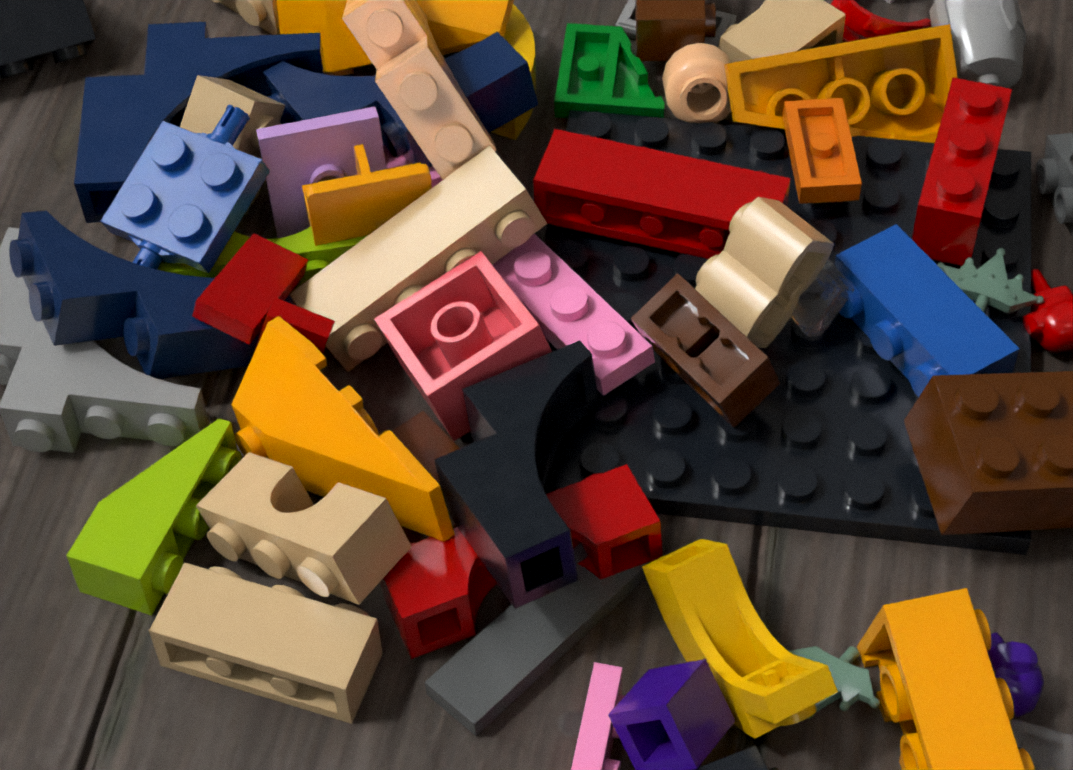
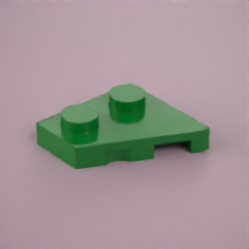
[554,23,665,118]

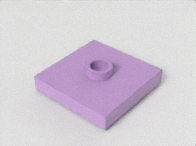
[256,107,386,238]

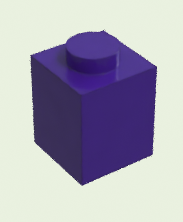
[608,659,735,770]

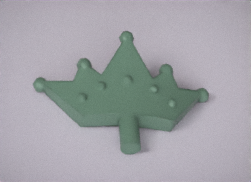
[937,248,1044,314]
[789,646,880,719]

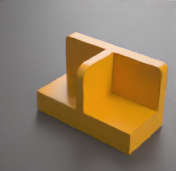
[302,144,432,246]

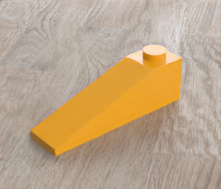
[277,0,514,76]
[724,24,958,143]

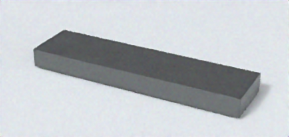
[425,542,665,736]

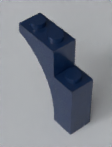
[263,32,538,168]
[9,210,295,379]

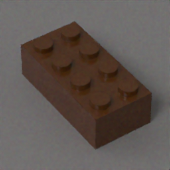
[904,371,1073,535]

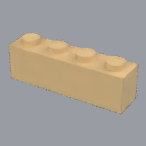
[290,145,547,372]

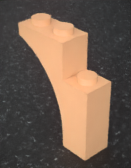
[342,0,497,180]

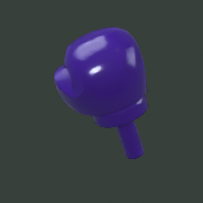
[987,632,1044,717]

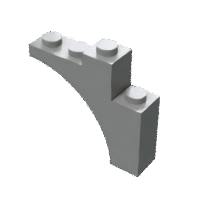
[0,227,210,453]

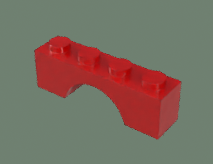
[380,464,663,659]

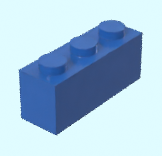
[830,224,1020,398]

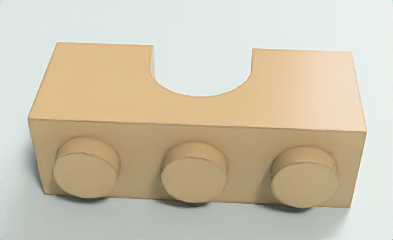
[196,452,412,605]

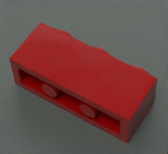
[911,77,1012,266]

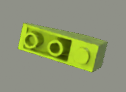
[66,418,242,616]

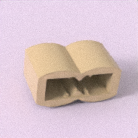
[695,197,834,348]

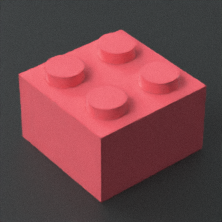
[374,251,552,441]

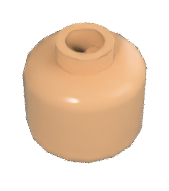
[662,43,732,123]

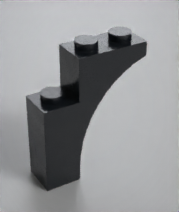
[434,341,599,609]

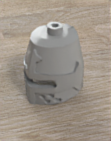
[929,0,1026,88]

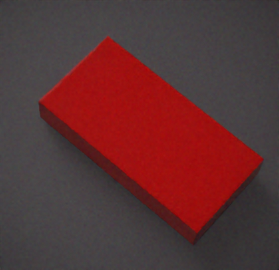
[192,233,309,344]

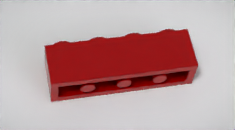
[533,129,791,259]

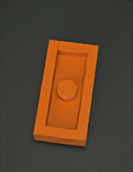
[783,98,862,204]

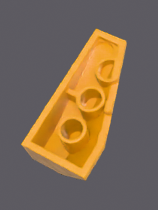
[231,316,455,542]

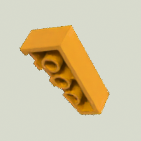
[857,588,1035,770]

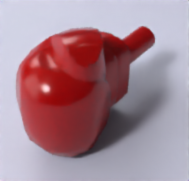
[1023,269,1073,354]

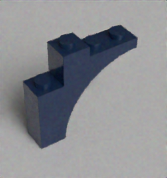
[74,22,326,223]

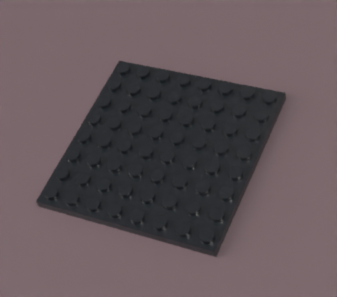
[544,110,1031,555]

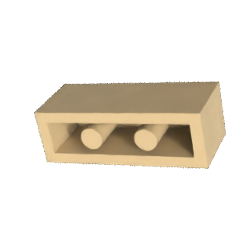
[149,563,383,724]

